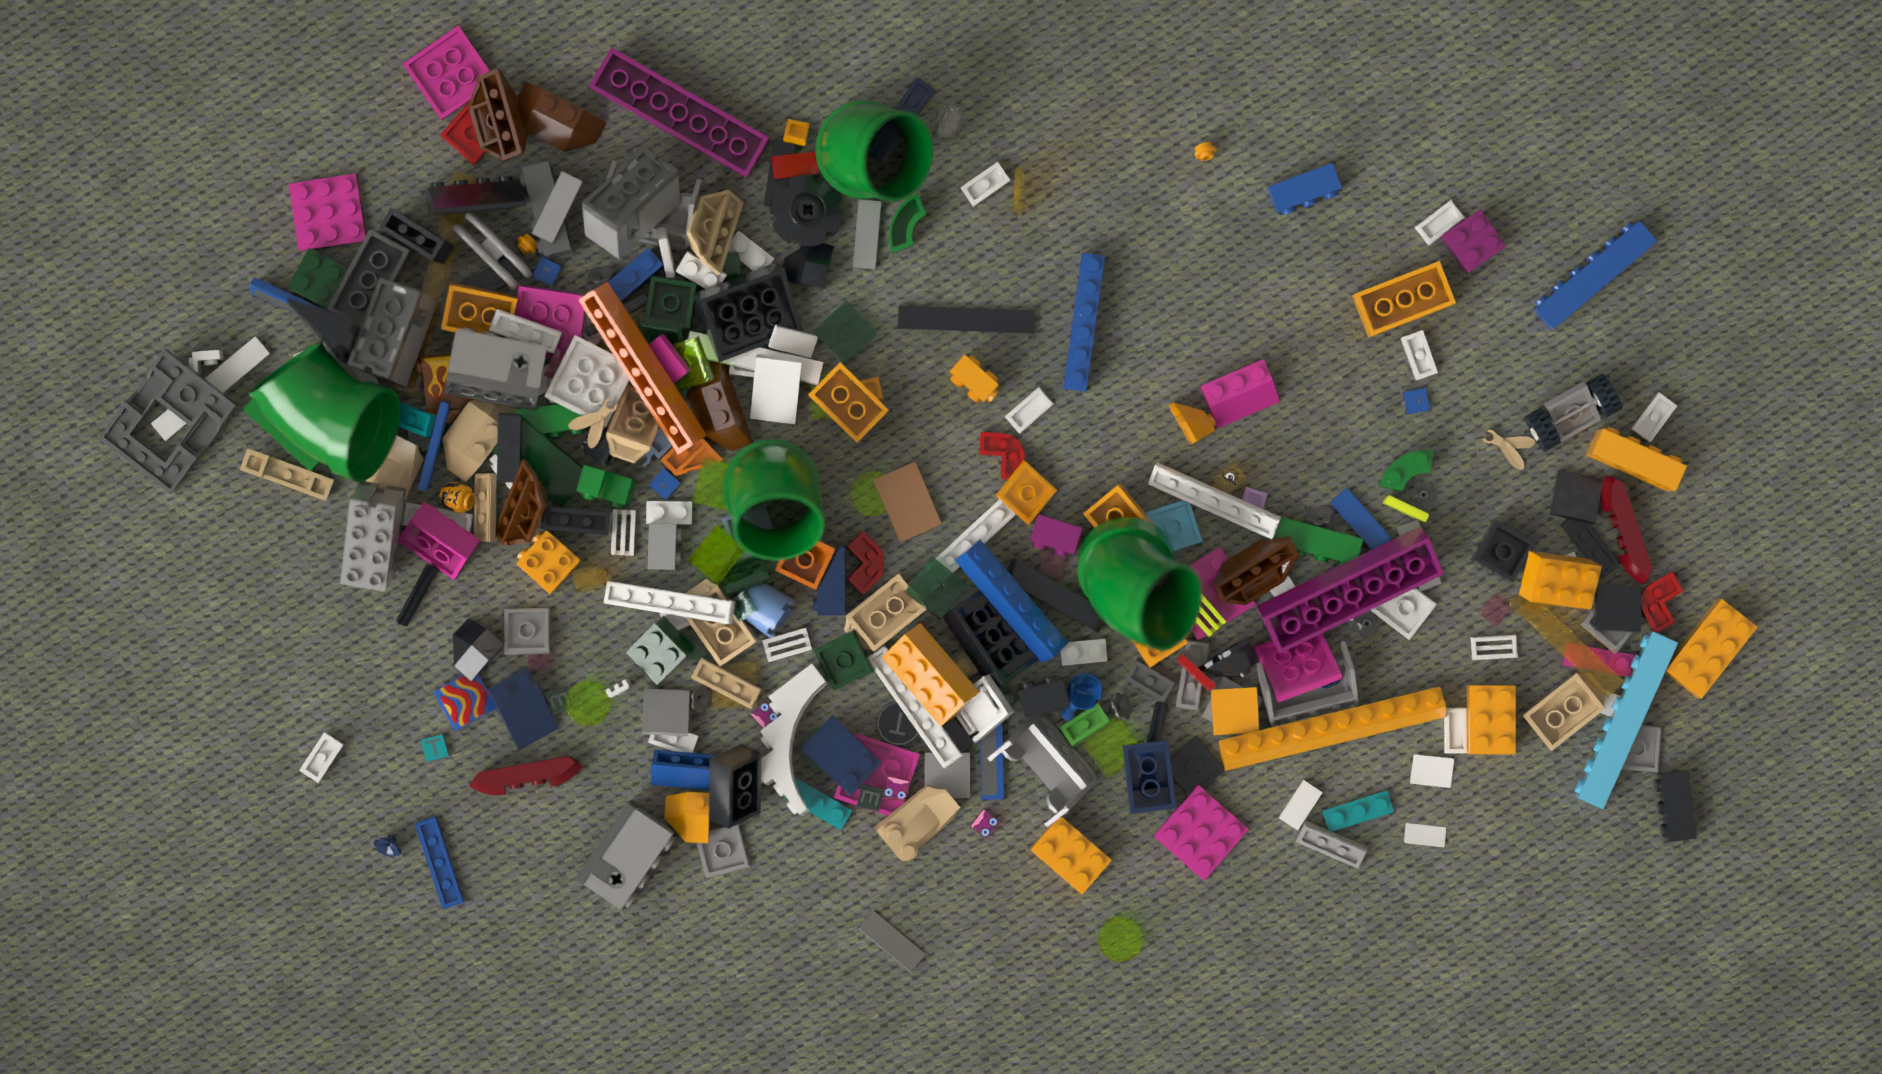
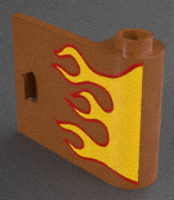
[416,353,475,425]

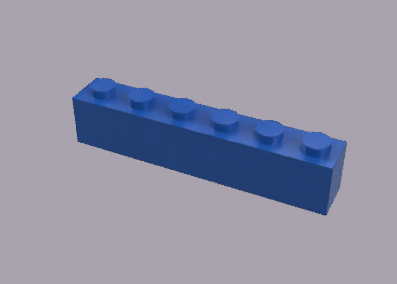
[1533,221,1657,331]
[1063,253,1105,392]
[955,539,1068,664]

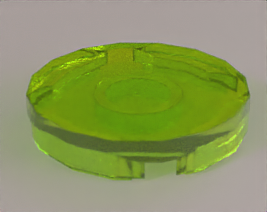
[851,471,886,516]
[565,681,610,726]
[1098,916,1143,962]

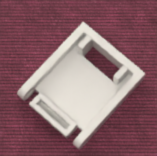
[956,675,1014,743]

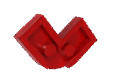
[979,432,1025,479]
[846,531,884,595]
[1641,572,1683,633]

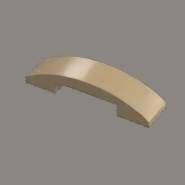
[240,448,334,501]

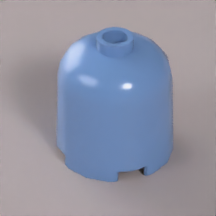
[738,582,796,638]

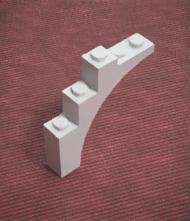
[760,664,828,816]

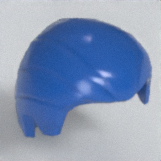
[1061,672,1103,721]

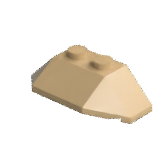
[687,190,744,275]
[442,400,519,482]

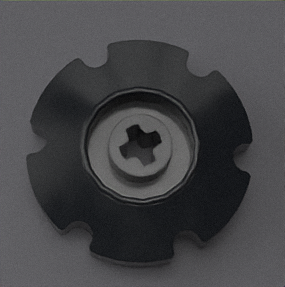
[770,175,843,248]

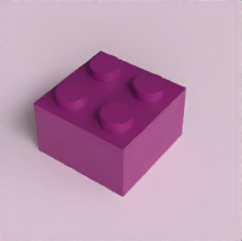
[1440,209,1506,274]
[1029,514,1082,558]

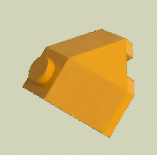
[1168,402,1216,445]
[664,792,710,844]

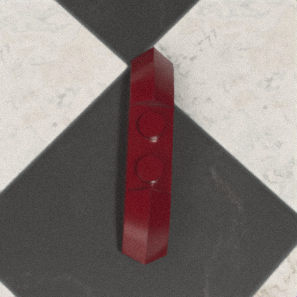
[1601,475,1653,585]
[469,756,583,795]

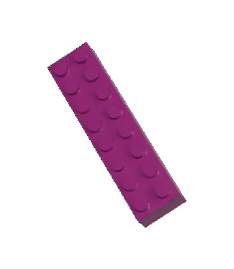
[589,47,770,180]
[1256,527,1444,654]

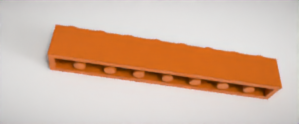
[579,281,707,454]

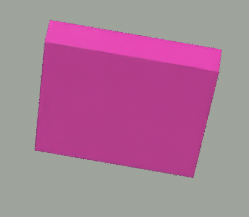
[649,334,691,383]

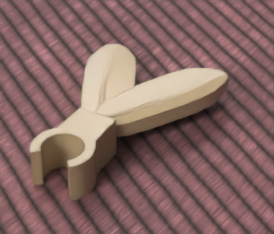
[568,398,618,448]
[1482,430,1536,470]

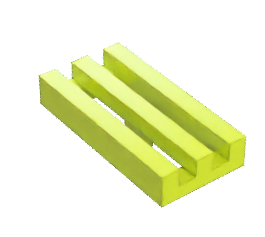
[1383,495,1429,523]
[1196,595,1226,637]

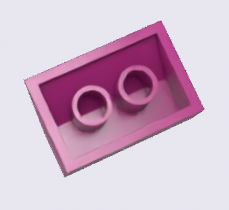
[1199,359,1280,429]
[399,502,480,580]

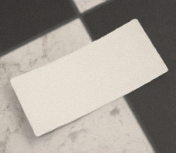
[1404,755,1454,847]

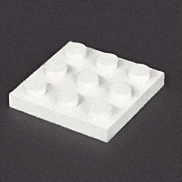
[544,335,629,427]

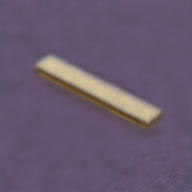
[1508,593,1624,698]

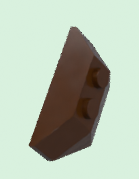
[468,68,528,161]
[517,82,606,152]
[687,361,753,451]
[495,460,548,546]
[1213,537,1299,605]

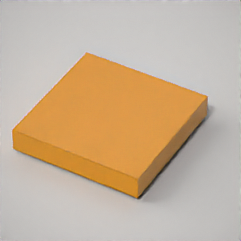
[995,461,1057,525]
[1211,687,1259,735]

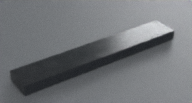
[898,306,1034,334]

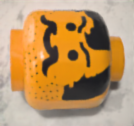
[439,482,475,514]

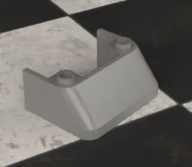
[606,160,701,250]
[1257,641,1359,727]
[987,714,1097,827]

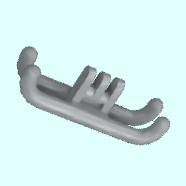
[452,212,532,291]

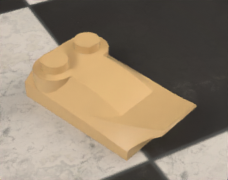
[606,385,659,463]
[366,435,425,503]
[844,573,928,651]
[685,579,758,666]
[1522,672,1607,751]
[874,785,961,862]

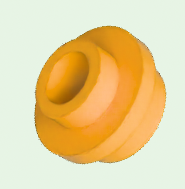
[1194,142,1217,161]
[517,234,537,255]

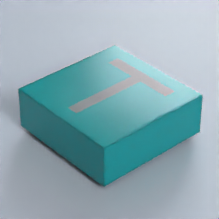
[421,734,449,762]

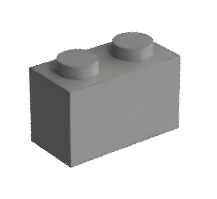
[648,524,682,570]

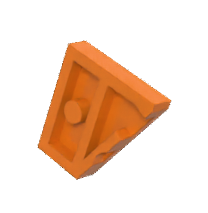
[660,438,723,476]

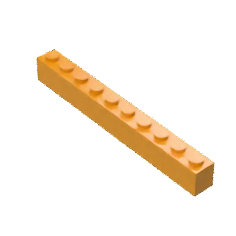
[1219,687,1446,771]

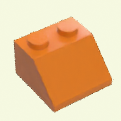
[775,541,836,590]

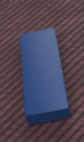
[1329,488,1392,550]

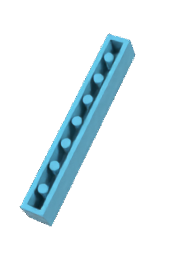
[1574,631,1678,809]

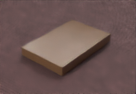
[873,462,942,542]

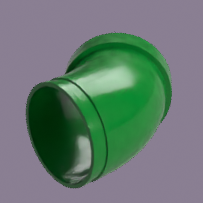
[816,100,933,202]
[248,341,400,482]
[722,439,824,560]
[1078,517,1202,651]

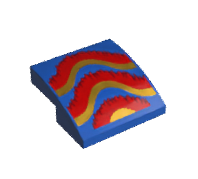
[433,674,495,732]

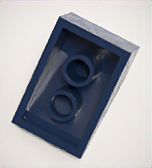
[813,547,846,616]
[486,667,559,750]
[801,715,882,796]
[1123,740,1176,814]

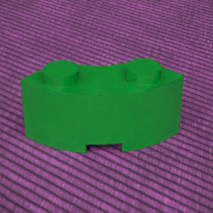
[889,194,926,255]
[1378,450,1434,491]
[576,465,638,509]

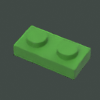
[1060,703,1111,748]

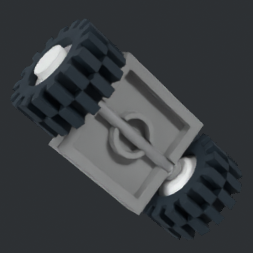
[1524,373,1623,452]

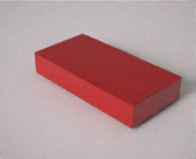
[772,151,820,179]
[1176,653,1216,691]

